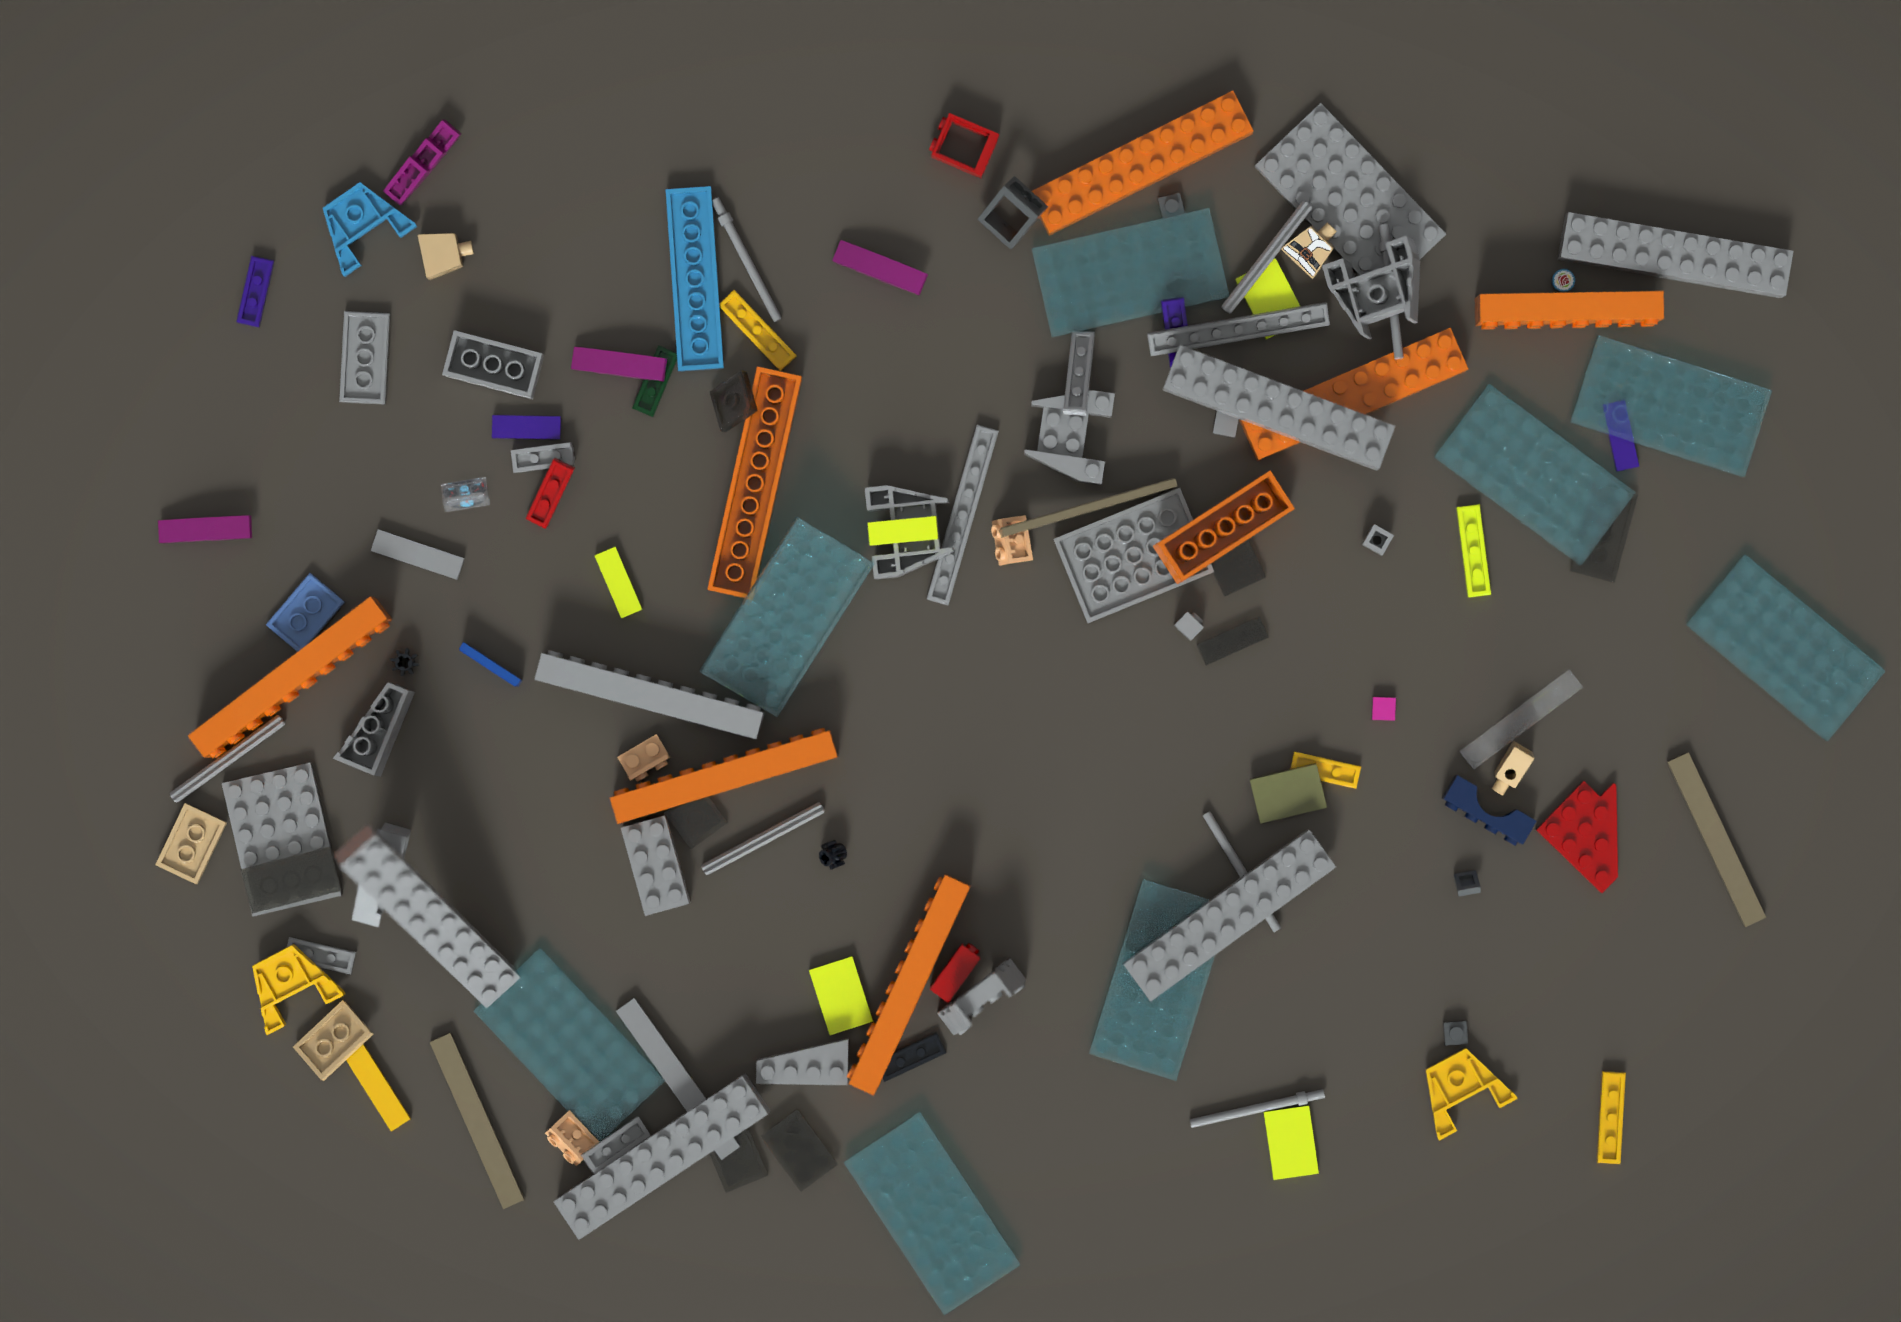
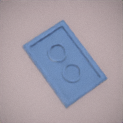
[266,573,345,652]

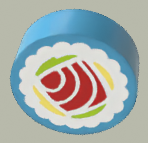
[1551,269,1575,292]

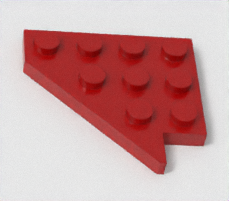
[1536,781,1618,893]

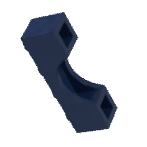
[1441,775,1537,846]

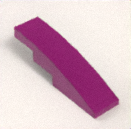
[383,119,461,206]
[832,240,928,296]
[571,347,667,381]
[158,515,252,543]

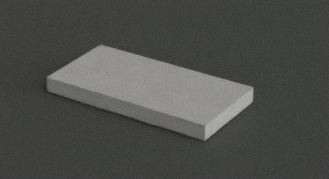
[339,311,390,405]

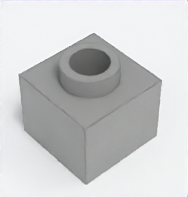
[1361,524,1394,556]
[1174,612,1204,641]

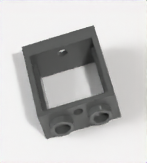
[978,176,1048,249]

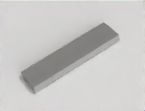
[1063,331,1095,416]
[371,529,465,580]

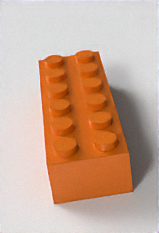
[1153,470,1295,584]

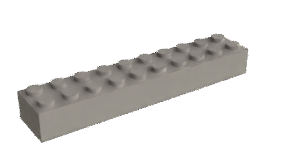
[1557,212,1793,298]
[1163,345,1395,471]
[534,650,765,739]
[334,824,521,1008]
[1123,829,1336,1002]
[554,1073,771,1240]

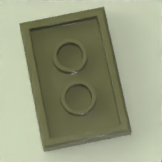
[1250,763,1327,824]

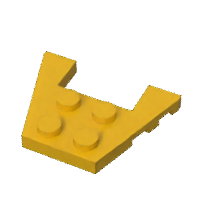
[252,944,345,1035]
[1425,1048,1518,1141]

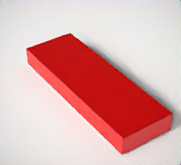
[526,458,575,529]

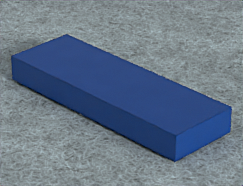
[459,642,522,687]

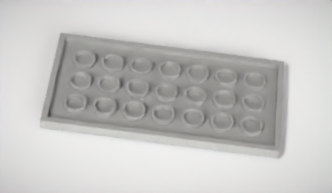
[1254,103,1446,276]

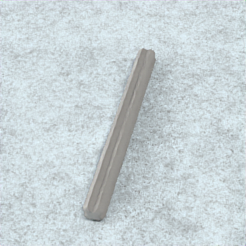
[1222,201,1312,314]
[170,715,285,803]
[701,802,825,875]

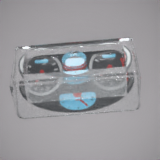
[441,477,490,512]

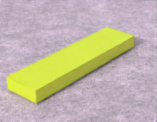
[1456,504,1491,597]

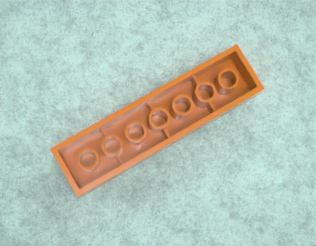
[1475,291,1664,330]

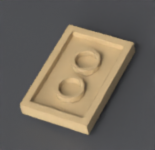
[155,803,227,885]
[293,1000,373,1081]

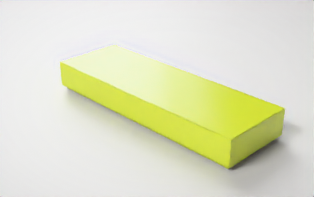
[868,516,939,546]
[595,547,643,618]

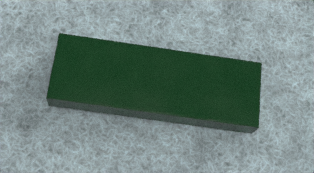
[632,345,677,417]

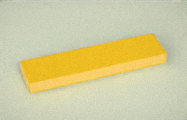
[719,290,797,372]
[346,1044,411,1131]
[1597,1071,1626,1164]

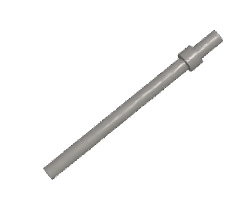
[712,197,782,322]
[1379,224,1404,359]
[1203,811,1281,932]
[1190,1089,1325,1128]

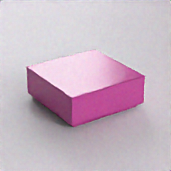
[1372,697,1396,721]

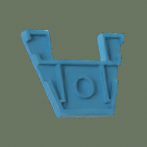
[323,182,418,277]

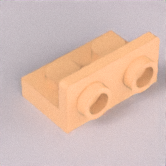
[991,515,1033,566]
[617,734,671,782]
[545,1110,599,1166]

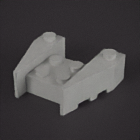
[1322,235,1420,339]
[1024,390,1115,485]
[865,485,955,579]
[352,823,411,927]
[937,957,1026,1035]

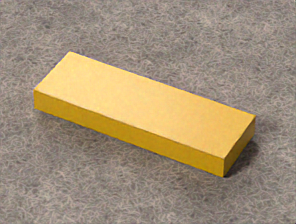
[1290,752,1361,789]

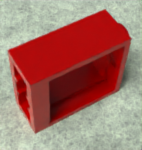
[929,113,1000,179]
[930,942,981,1003]

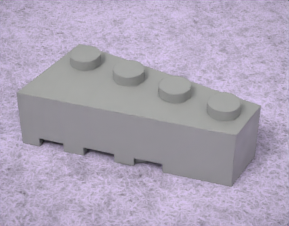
[333,682,415,777]
[756,1038,849,1085]

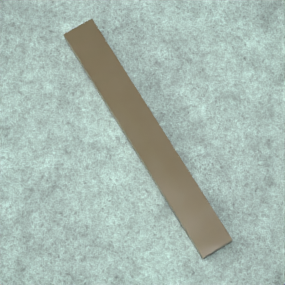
[999,478,1177,538]
[1667,752,1766,927]
[430,1033,525,1209]

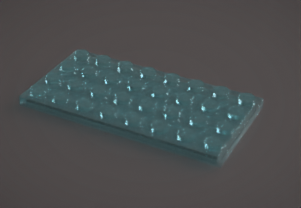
[1032,208,1229,338]
[1570,335,1772,477]
[1434,384,1636,566]
[700,517,874,717]
[1686,555,1886,741]
[1089,879,1215,1081]
[474,948,665,1142]
[844,1112,1020,1315]

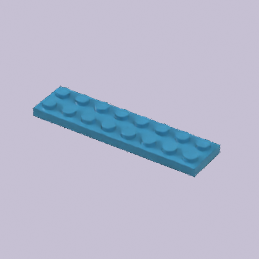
[665,186,724,371]

